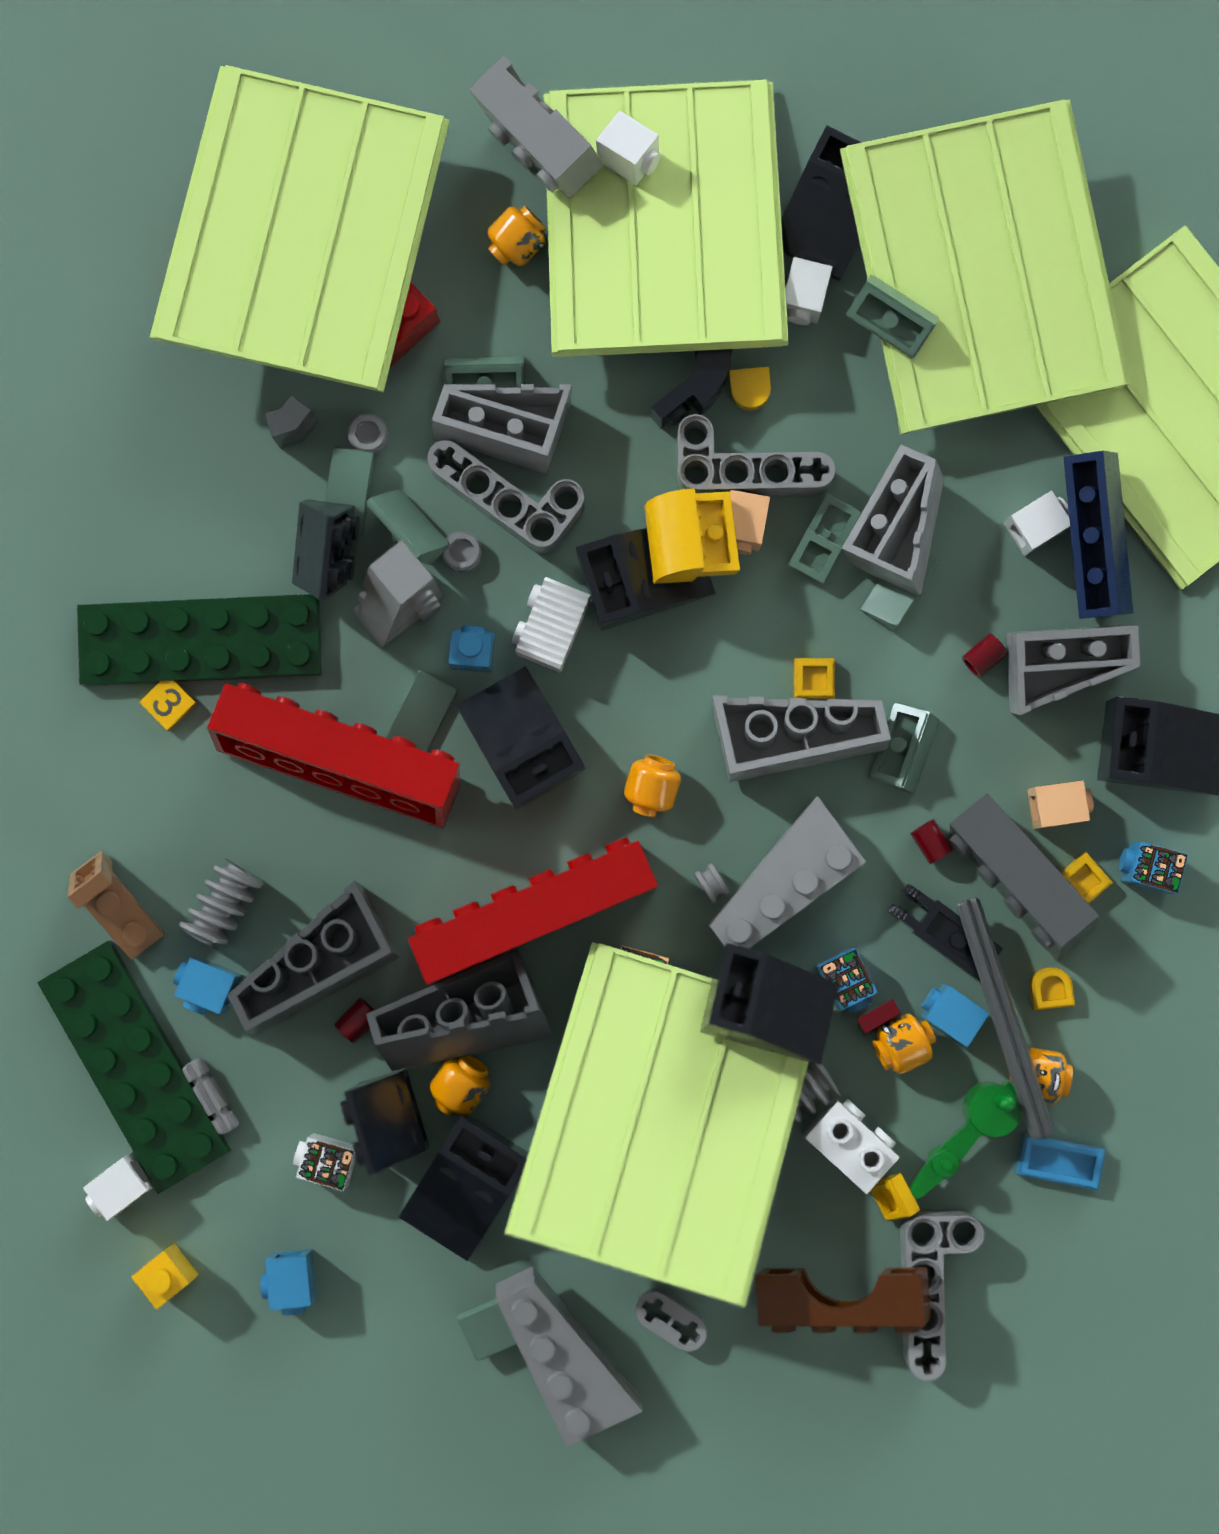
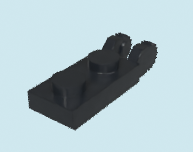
[888,884,1003,981]

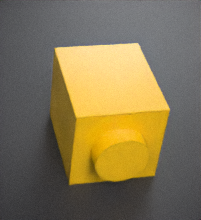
[131,1243,199,1310]

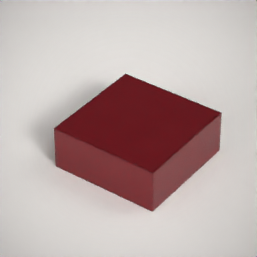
[855,999,901,1036]

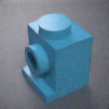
[448,626,495,673]

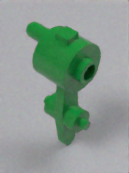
[909,1080,1021,1199]

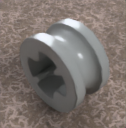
[694,863,730,904]

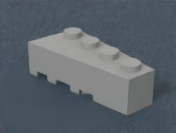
[712,695,891,783]
[708,796,866,949]
[495,1266,643,1447]

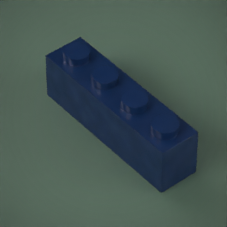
[1063,450,1134,619]

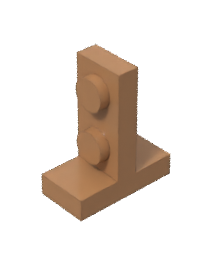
[67,850,164,960]

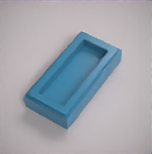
[1015,1133,1106,1191]

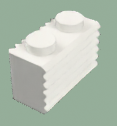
[511,577,591,673]

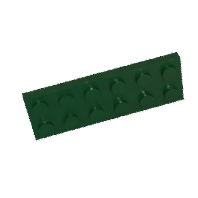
[77,594,322,686]
[37,941,231,1194]

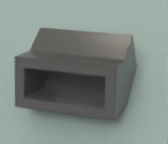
[265,395,318,448]

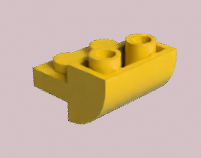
[644,488,740,584]

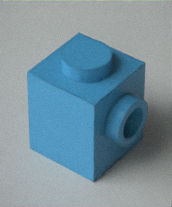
[173,957,243,1015]
[260,1249,317,1315]

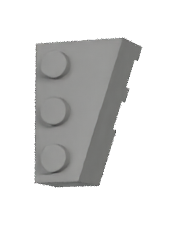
[469,55,604,199]
[431,384,572,474]
[841,445,944,597]
[353,540,444,648]
[1006,625,1140,715]

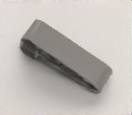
[676,414,836,496]
[427,440,585,554]
[900,1210,984,1381]

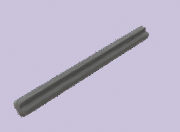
[957,898,1054,1139]

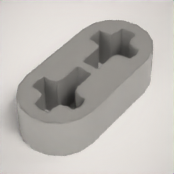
[635,1288,707,1352]

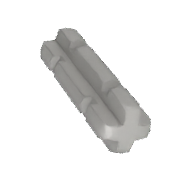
[182,1058,239,1135]

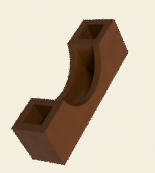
[755,1267,931,1334]

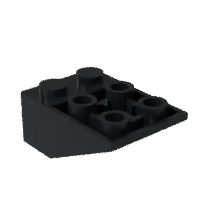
[781,125,862,281]
[292,499,360,600]
[576,528,716,631]
[456,666,586,810]
[1097,696,1219,796]
[700,943,839,1065]
[341,1068,430,1176]
[398,1114,529,1261]

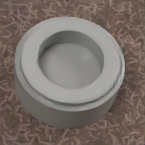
[348,413,389,455]
[442,531,483,573]

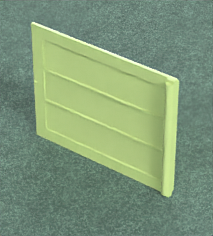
[150,65,450,393]
[544,80,788,357]
[840,99,1130,435]
[1036,225,1219,590]
[504,942,809,1307]

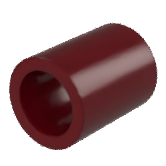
[962,633,1008,678]
[910,819,954,864]
[334,997,374,1044]

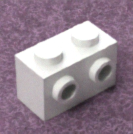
[802,1098,900,1194]

